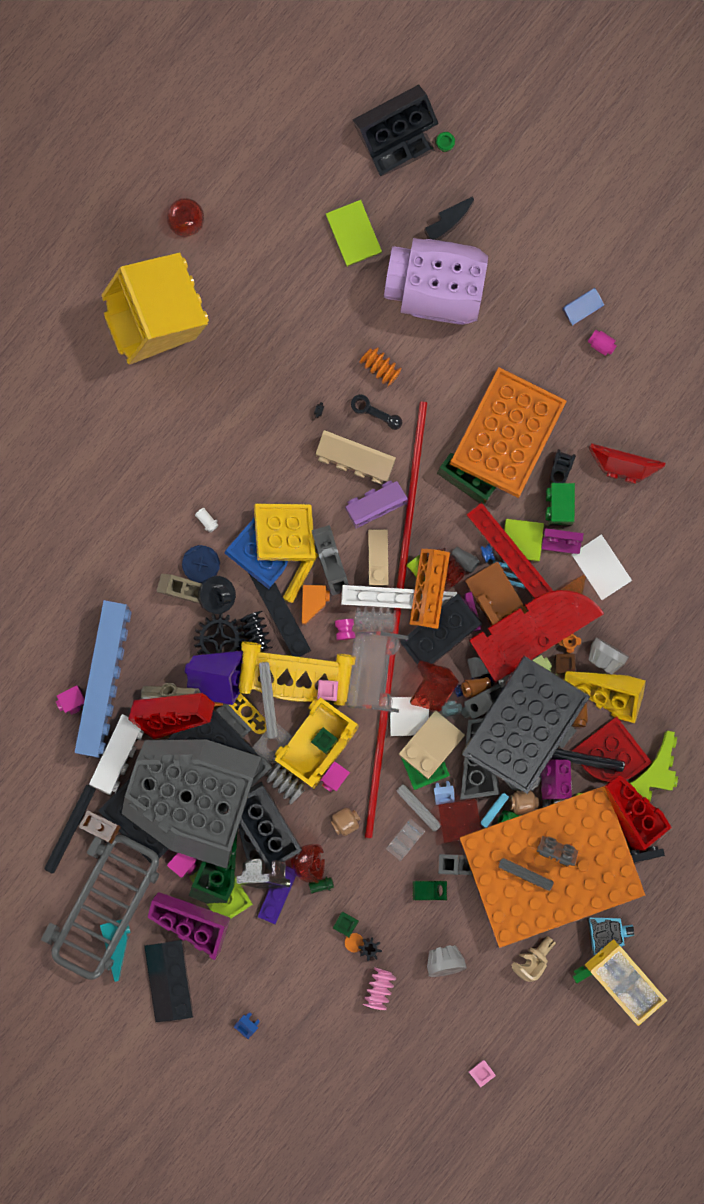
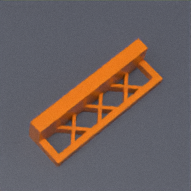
[410,548,450,629]

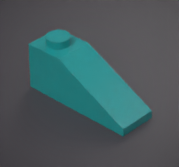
[100,919,131,982]

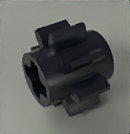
[358,937,382,961]

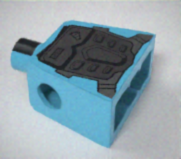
[588,917,634,955]

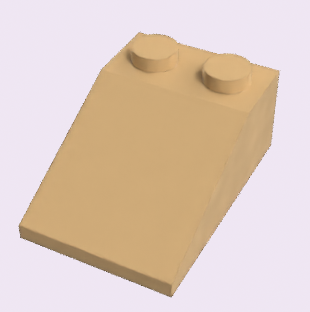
[399,711,465,779]

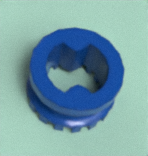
[480,544,495,563]

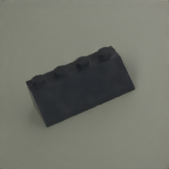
[352,84,439,159]
[240,781,302,870]
[144,940,194,1022]

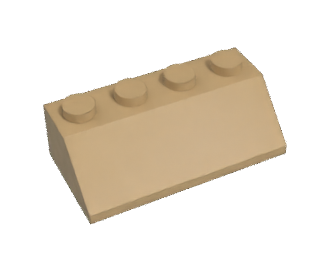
[316,430,396,485]

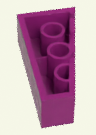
[147,892,230,960]

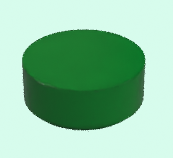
[436,132,455,152]

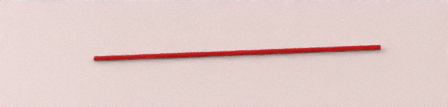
[365,402,427,838]

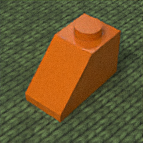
[302,585,330,625]

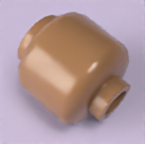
[509,790,539,815]
[331,807,361,836]

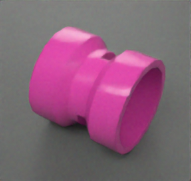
[335,619,356,640]

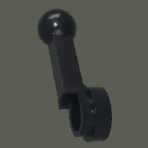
[351,394,403,430]

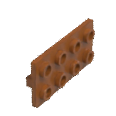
[465,562,527,626]

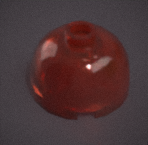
[167,198,204,237]
[291,844,325,883]

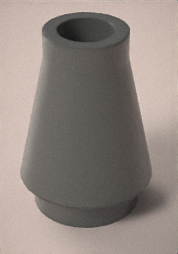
[451,547,480,573]

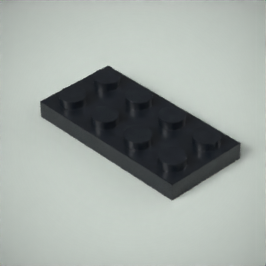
[400,593,483,672]

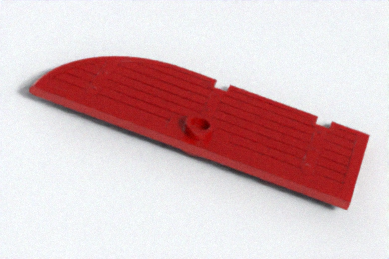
[469,590,604,682]

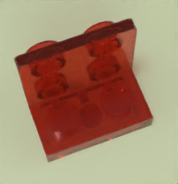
[410,660,459,712]

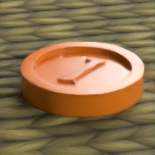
[345,933,364,952]

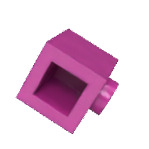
[56,685,85,715]
[321,761,350,792]
[167,853,197,878]

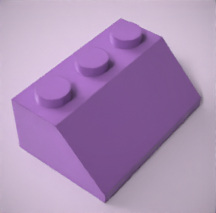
[345,480,408,529]

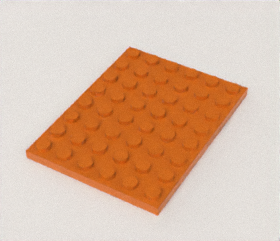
[460,786,646,948]

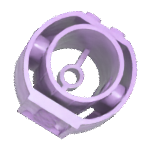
[384,238,488,325]

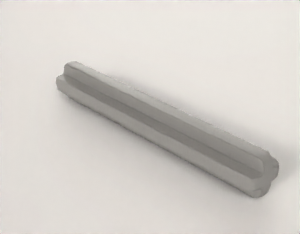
[259,662,278,738]

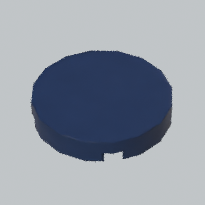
[182,545,220,583]

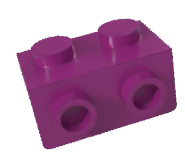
[541,760,572,800]

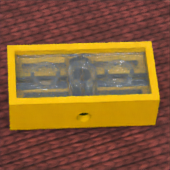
[585,939,667,1026]

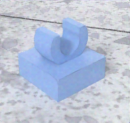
[434,781,455,805]

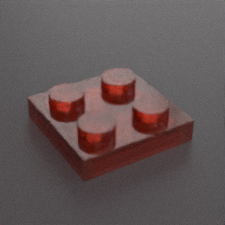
[438,799,481,843]

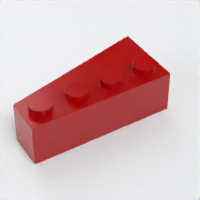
[128,693,215,739]

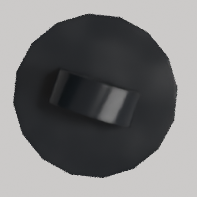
[198,576,236,614]

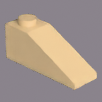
[368,530,388,587]

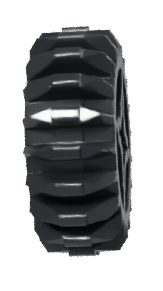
[194,614,246,655]

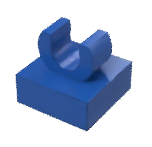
[234,1013,260,1039]

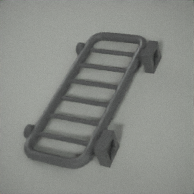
[41,835,159,980]

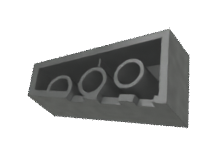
[460,718,500,800]

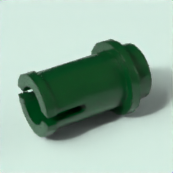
[309,876,334,894]

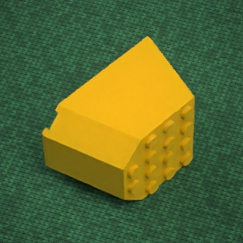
[101,253,209,365]

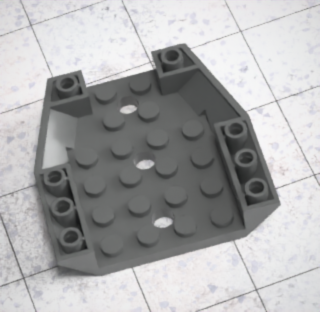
[122,739,262,868]

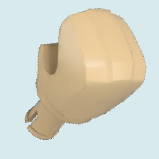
[512,936,556,982]

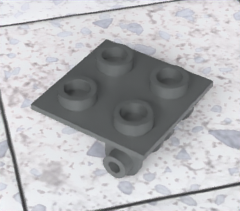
[537,836,578,866]

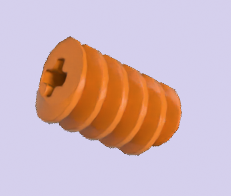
[359,347,402,388]

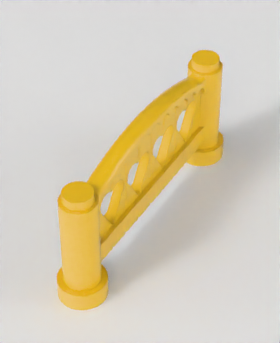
[238,642,356,706]

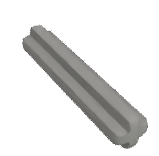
[397,785,441,832]

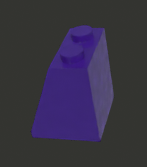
[185,651,243,705]

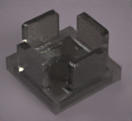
[236,859,290,889]

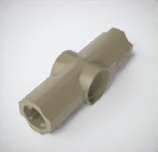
[141,683,200,700]

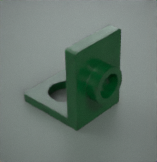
[413,881,447,900]

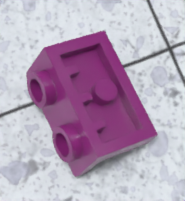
[542,528,584,554]

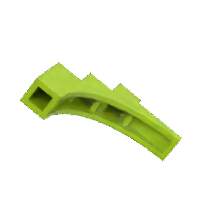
[576,731,678,802]

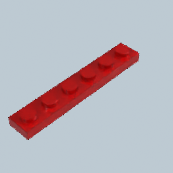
[466,503,553,599]

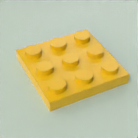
[254,504,315,561]

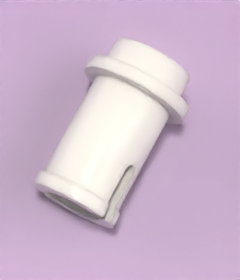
[195,508,219,532]

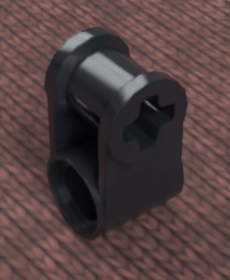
[549,449,576,484]

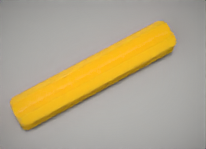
[283,552,318,603]

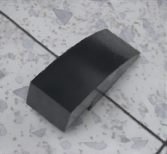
[372,133,435,176]
[424,196,474,240]

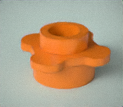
[559,634,581,653]

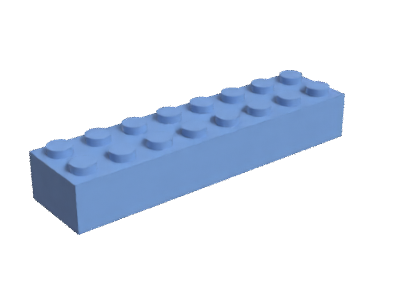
[75,600,132,758]

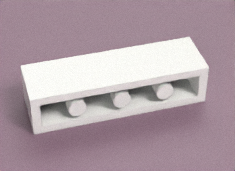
[89,714,144,795]

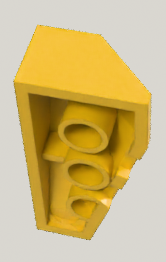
[565,671,646,723]

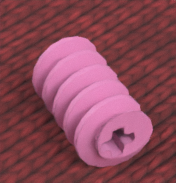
[363,967,396,1010]

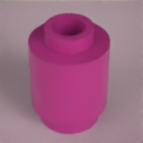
[588,330,617,356]

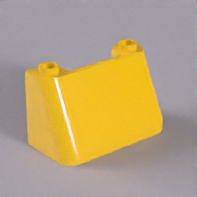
[275,697,359,789]

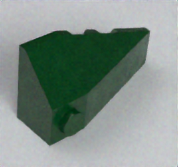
[189,830,238,904]

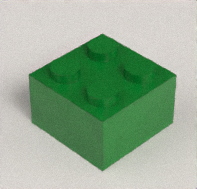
[545,483,575,526]

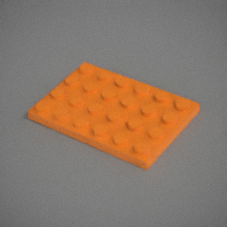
[450,367,567,498]

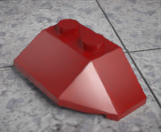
[589,443,666,484]

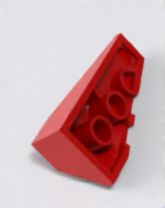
[604,775,672,850]

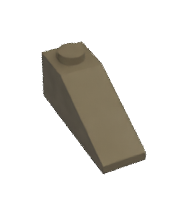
[157,574,202,604]

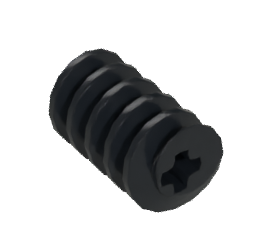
[240,611,273,652]

